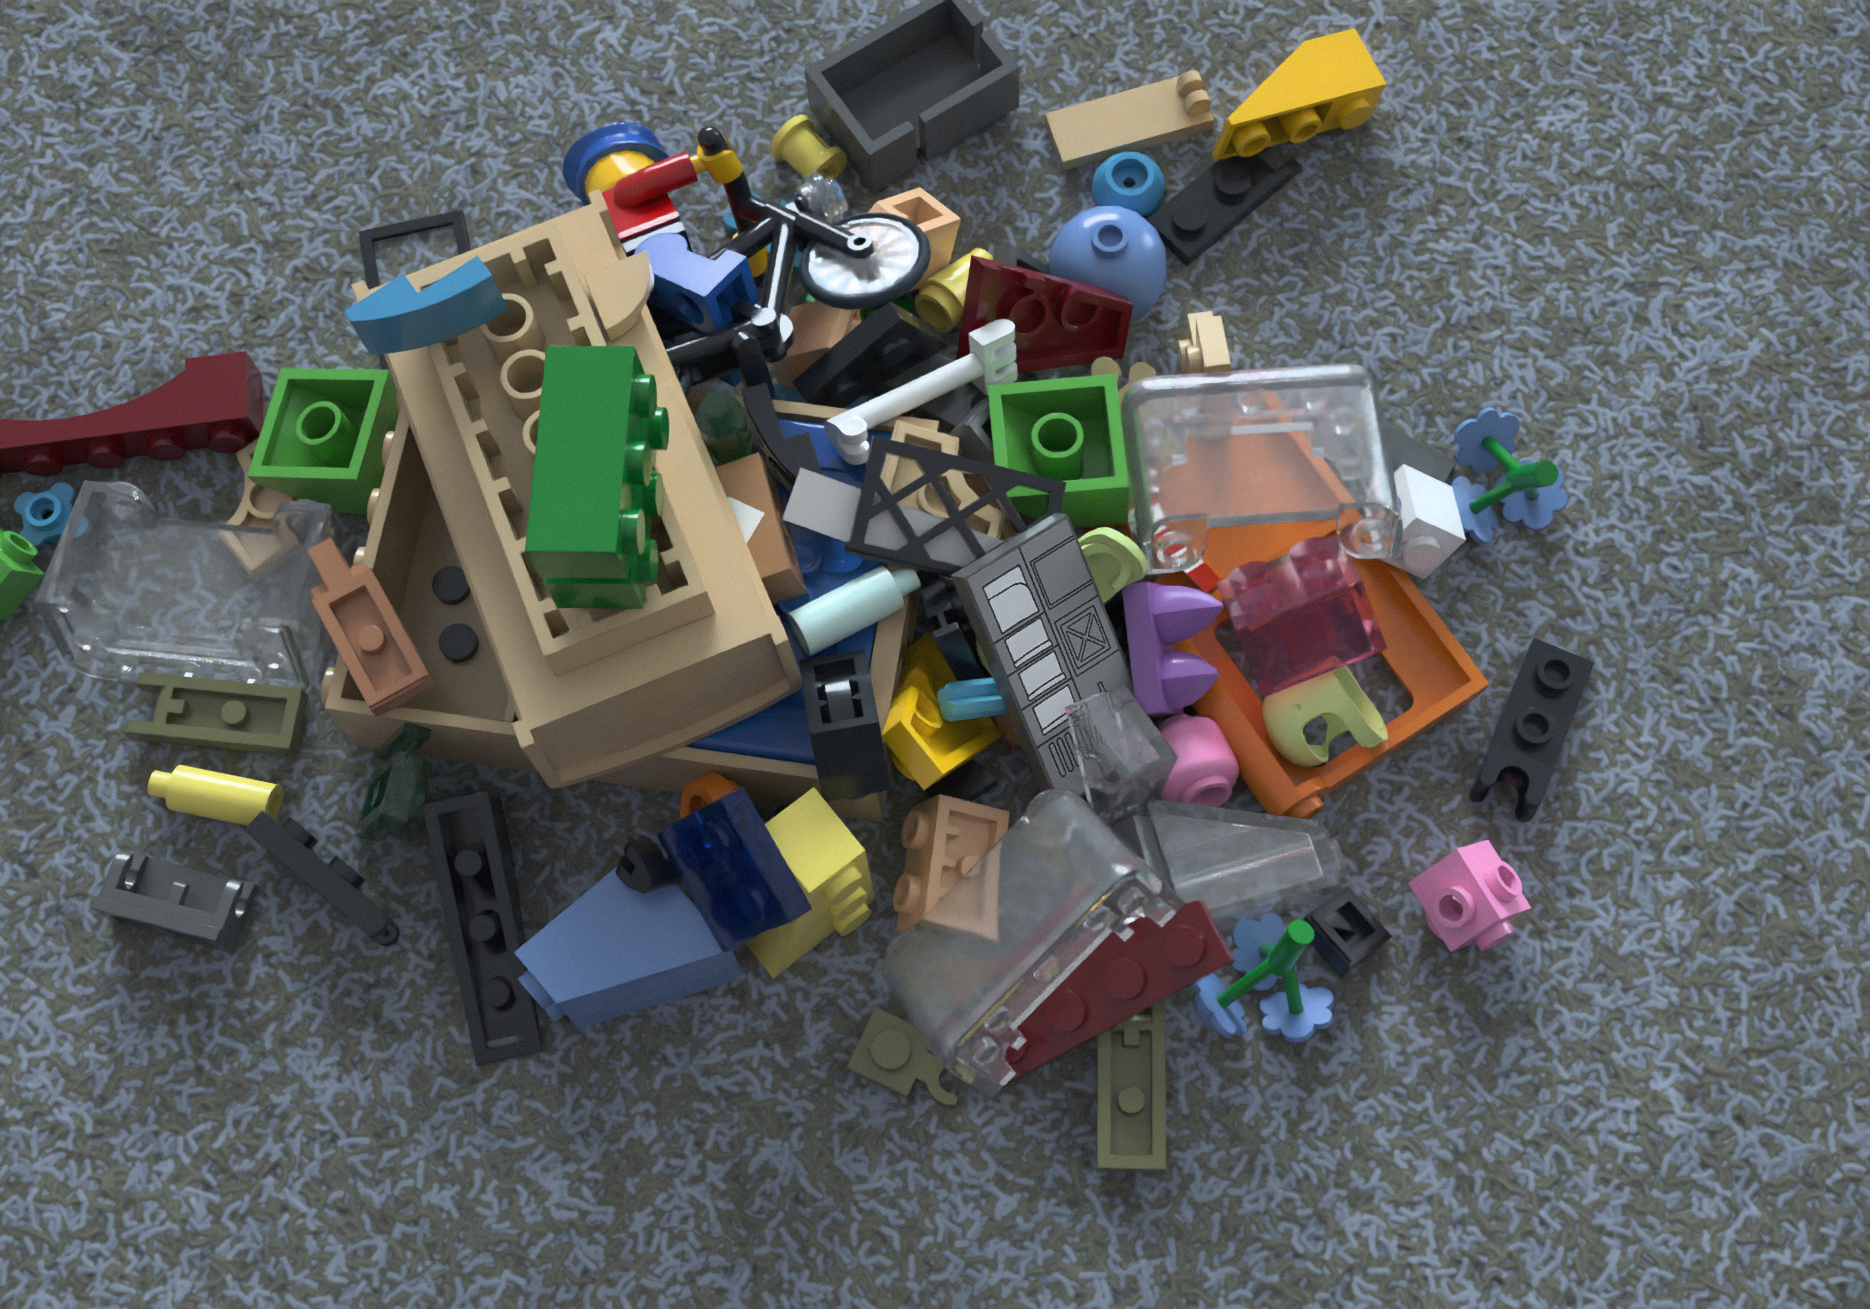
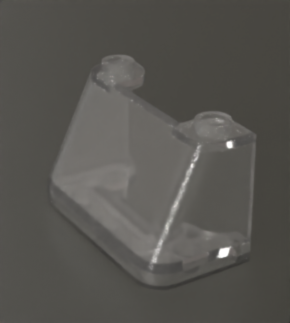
[1121,363,1403,574]
[34,480,337,693]
[882,787,1186,1098]

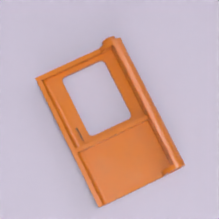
[1082,388,1490,828]

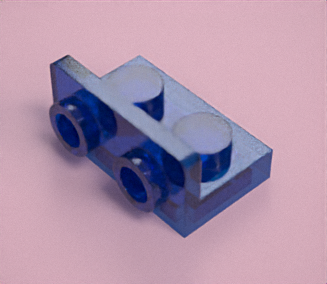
[658,786,812,952]

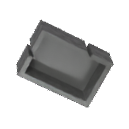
[804,0,1020,193]

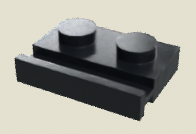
[916,571,990,719]

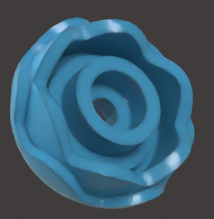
[1091,151,1166,217]

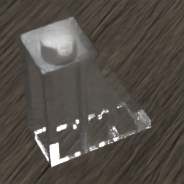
[1144,800,1346,931]

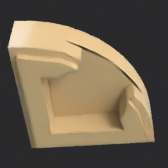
[583,250,654,341]

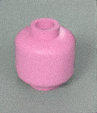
[1144,714,1240,814]

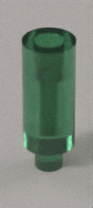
[696,392,757,467]

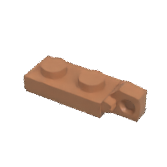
[307,537,436,718]

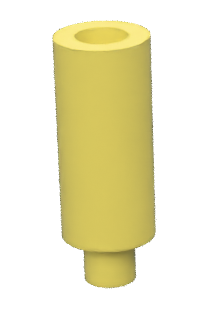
[148,765,284,826]

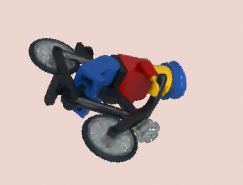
[562,122,931,399]

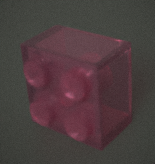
[1216,535,1387,698]

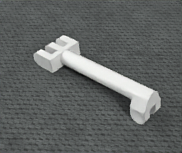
[824,319,1018,465]

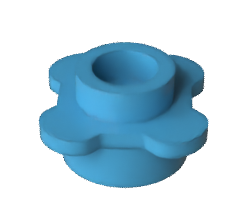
[14,482,82,548]

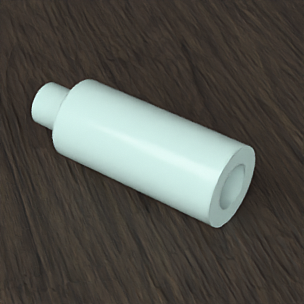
[787,565,921,657]

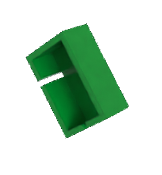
[525,346,669,609]

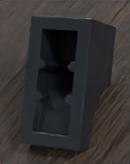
[799,649,891,802]

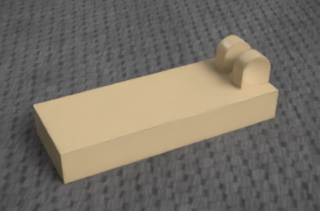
[1044,70,1214,171]

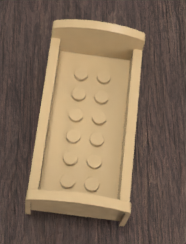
[351,188,803,789]

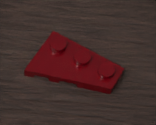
[956,255,1134,373]

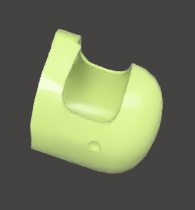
[1262,654,1388,767]

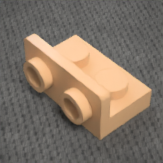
[893,794,1010,942]

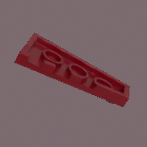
[935,900,1236,1089]

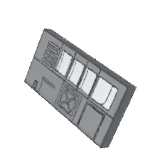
[951,513,1155,810]

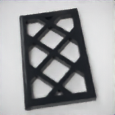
[845,436,1067,578]

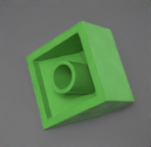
[247,368,400,514]
[987,374,1129,528]

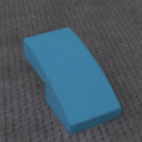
[344,256,509,355]

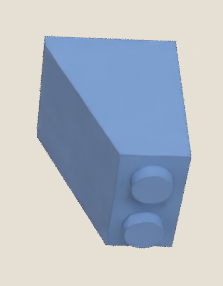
[514,867,743,1029]

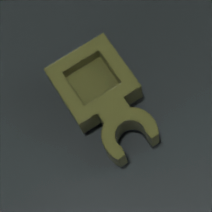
[846,1007,974,1108]

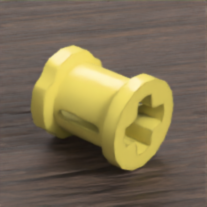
[769,114,847,194]

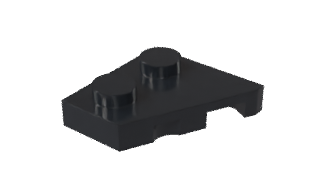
[792,301,947,408]

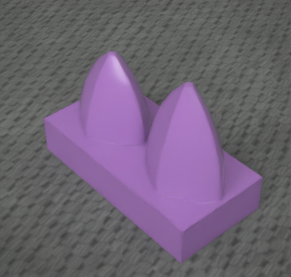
[1122,581,1224,717]

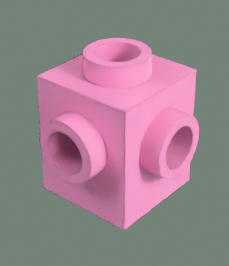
[1408,840,1531,952]

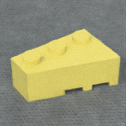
[726,787,875,979]

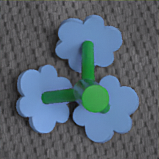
[1450,407,1568,545]
[1192,913,1334,1043]

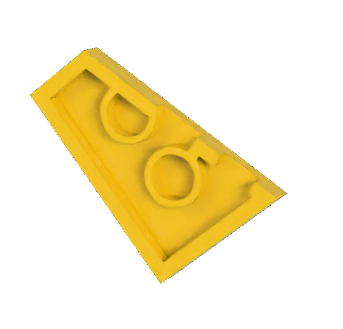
[882,632,1007,790]

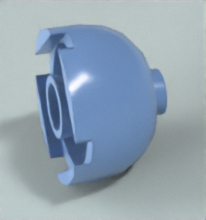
[1048,206,1167,323]

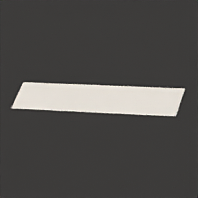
[782,467,1003,580]

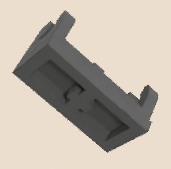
[92,851,258,954]

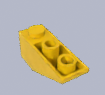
[1212,28,1387,161]

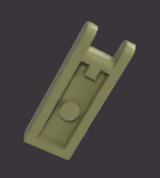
[124,672,309,756]
[1096,1000,1166,1173]

